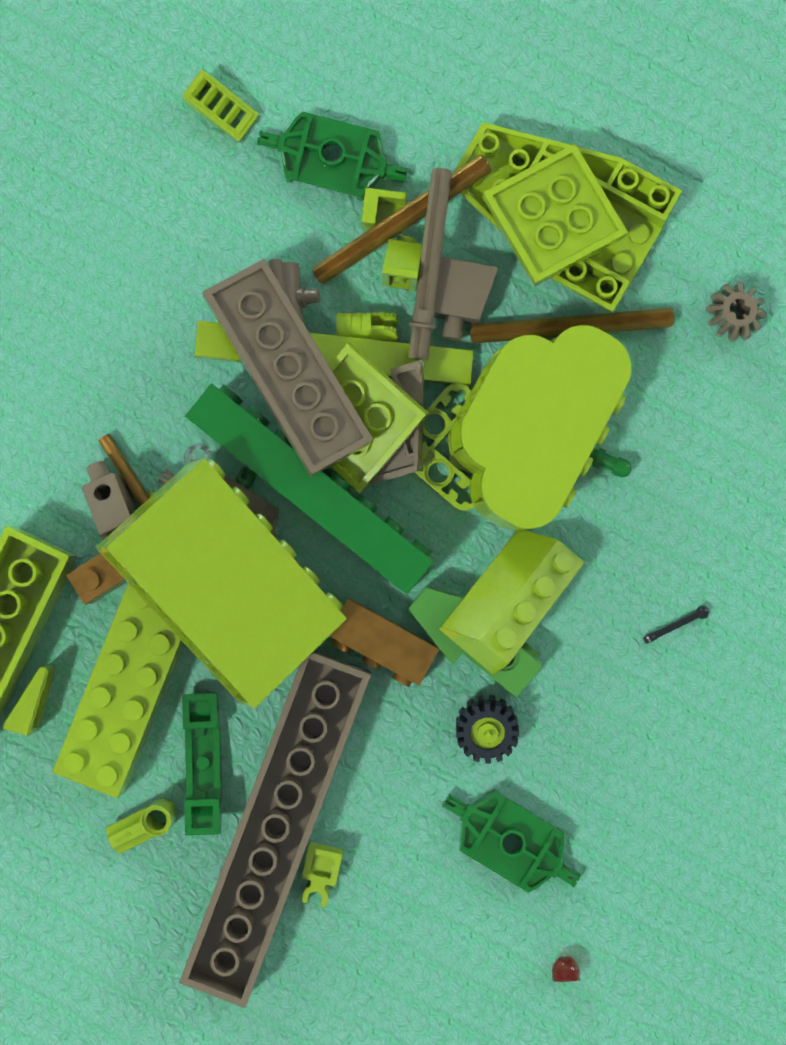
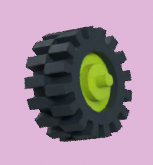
[456,695,519,764]

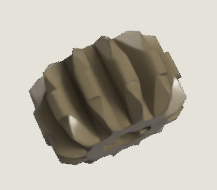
[706,282,767,342]

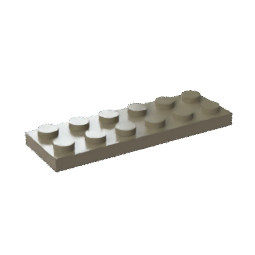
[202,259,373,477]

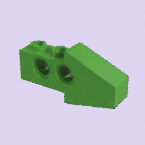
[408,587,543,698]

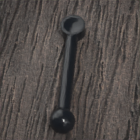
[643,606,709,644]

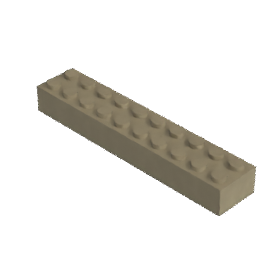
[179,650,372,1008]

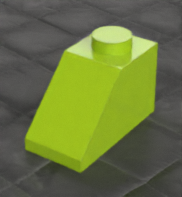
[382,236,422,291]

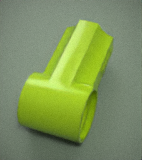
[105,798,178,854]

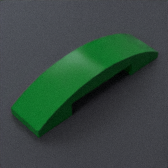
[182,693,222,836]

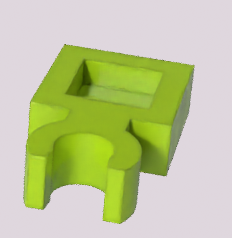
[302,842,344,908]

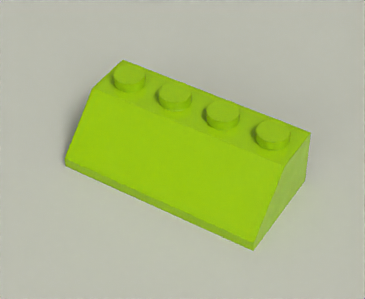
[439,530,585,675]

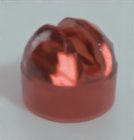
[552,956,580,982]

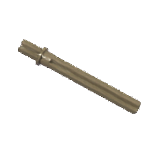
[408,168,452,360]

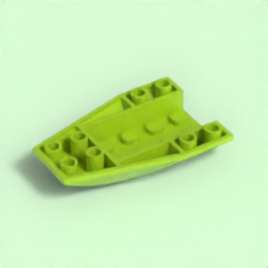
[453,122,682,313]

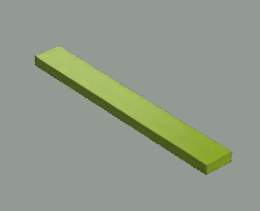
[194,321,473,386]

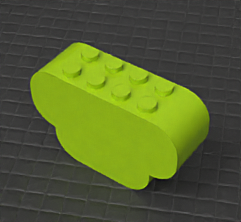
[450,325,631,531]

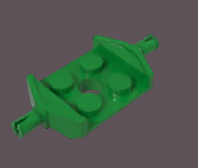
[257,112,408,201]
[442,789,581,893]

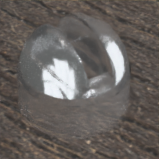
[184,443,213,465]

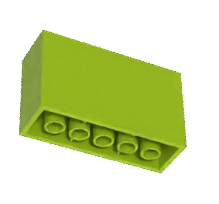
[95,458,347,709]

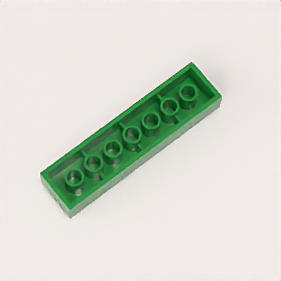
[185,383,434,595]

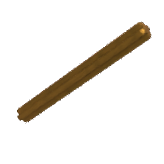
[312,155,492,284]
[470,308,674,344]

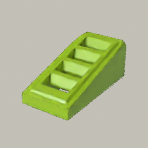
[182,69,260,143]
[3,664,56,736]

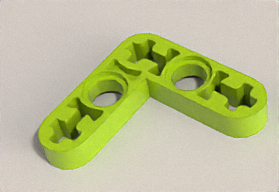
[414,383,474,511]

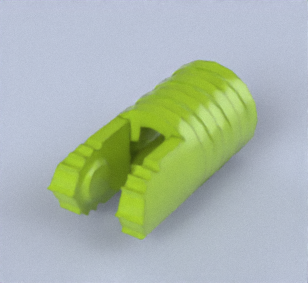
[336,312,399,342]

